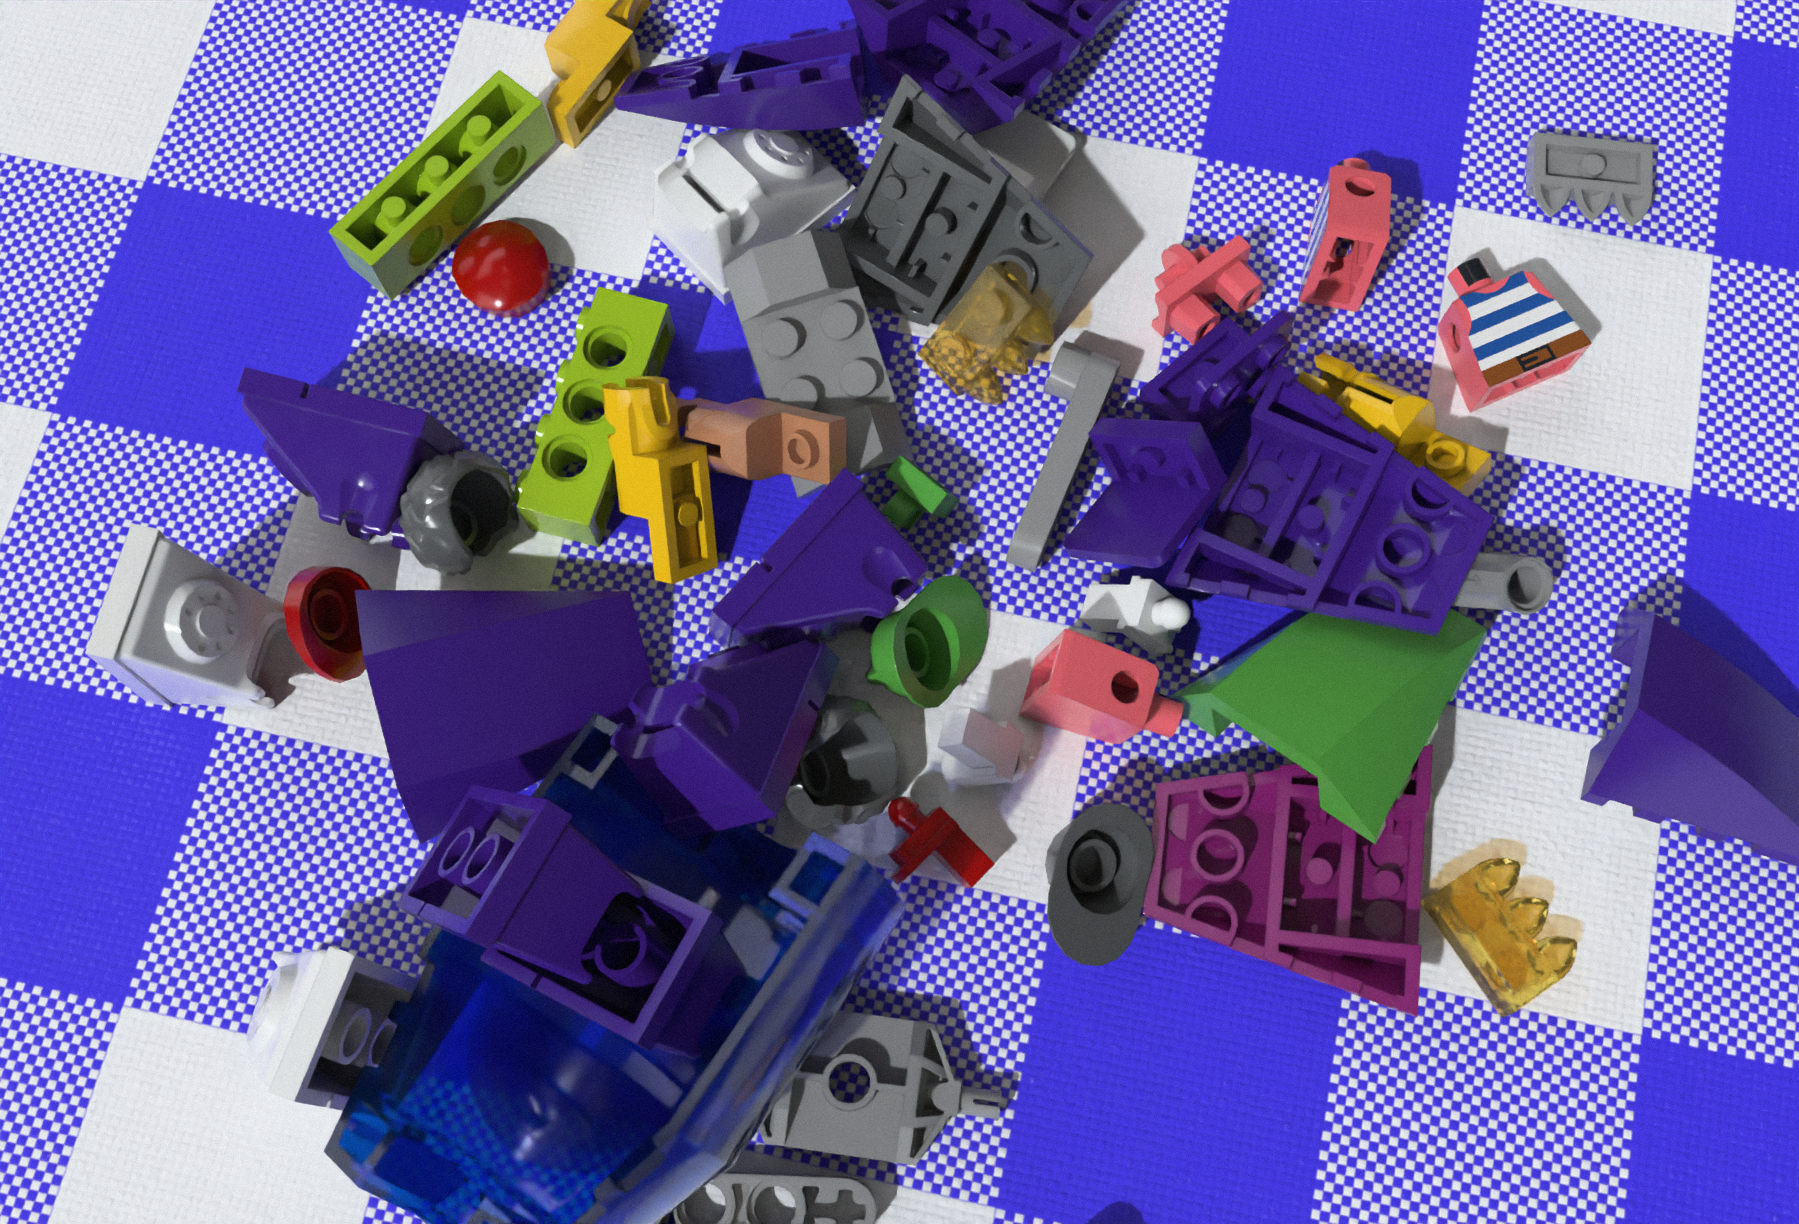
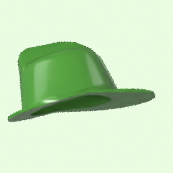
[865,576,988,708]

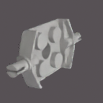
[699,1003,1002,1166]

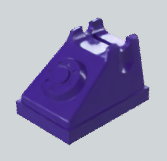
[237,367,465,551]
[708,467,929,651]
[610,640,840,841]
[395,784,643,985]
[480,870,746,1059]

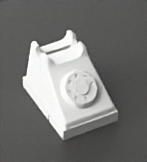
[646,128,856,306]
[85,523,287,710]
[236,946,435,1118]

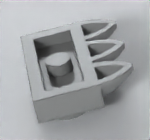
[1526,132,1653,226]

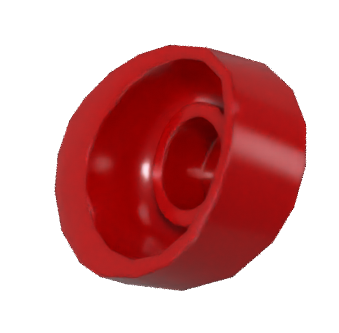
[452,220,552,318]
[283,566,372,683]

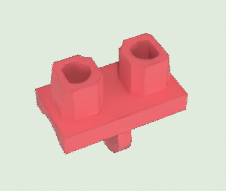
[1152,235,1264,345]

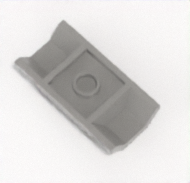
[723,230,915,500]

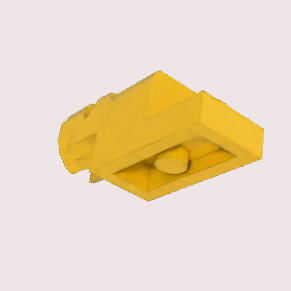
[544,0,652,149]
[1297,352,1491,498]
[602,376,718,584]

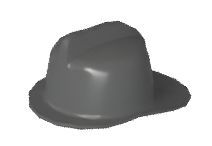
[1045,802,1154,966]

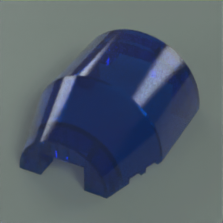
[324,712,906,1224]

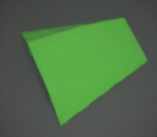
[1169,609,1487,845]

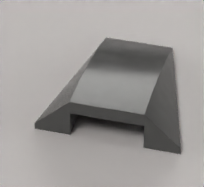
[833,73,1094,360]

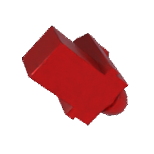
[888,796,995,889]

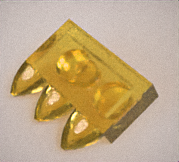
[917,262,1054,405]
[1420,858,1577,1018]

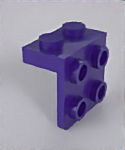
[1138,309,1294,439]
[1063,417,1229,568]

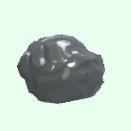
[398,451,520,576]
[785,694,899,830]

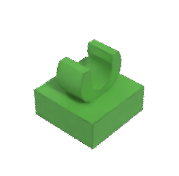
[882,455,960,531]

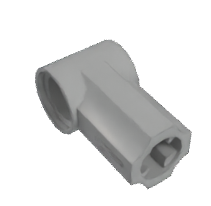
[1452,551,1554,615]

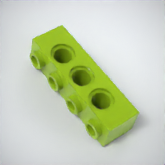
[328,69,556,301]
[514,286,675,547]

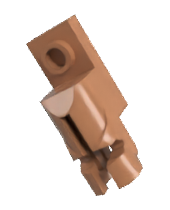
[675,397,847,485]

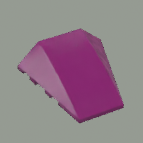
[1143,745,1433,1018]

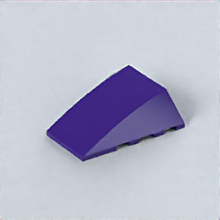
[848,0,1129,135]
[614,18,869,130]
[1165,362,1495,636]
[355,590,654,845]
[1580,607,1799,867]

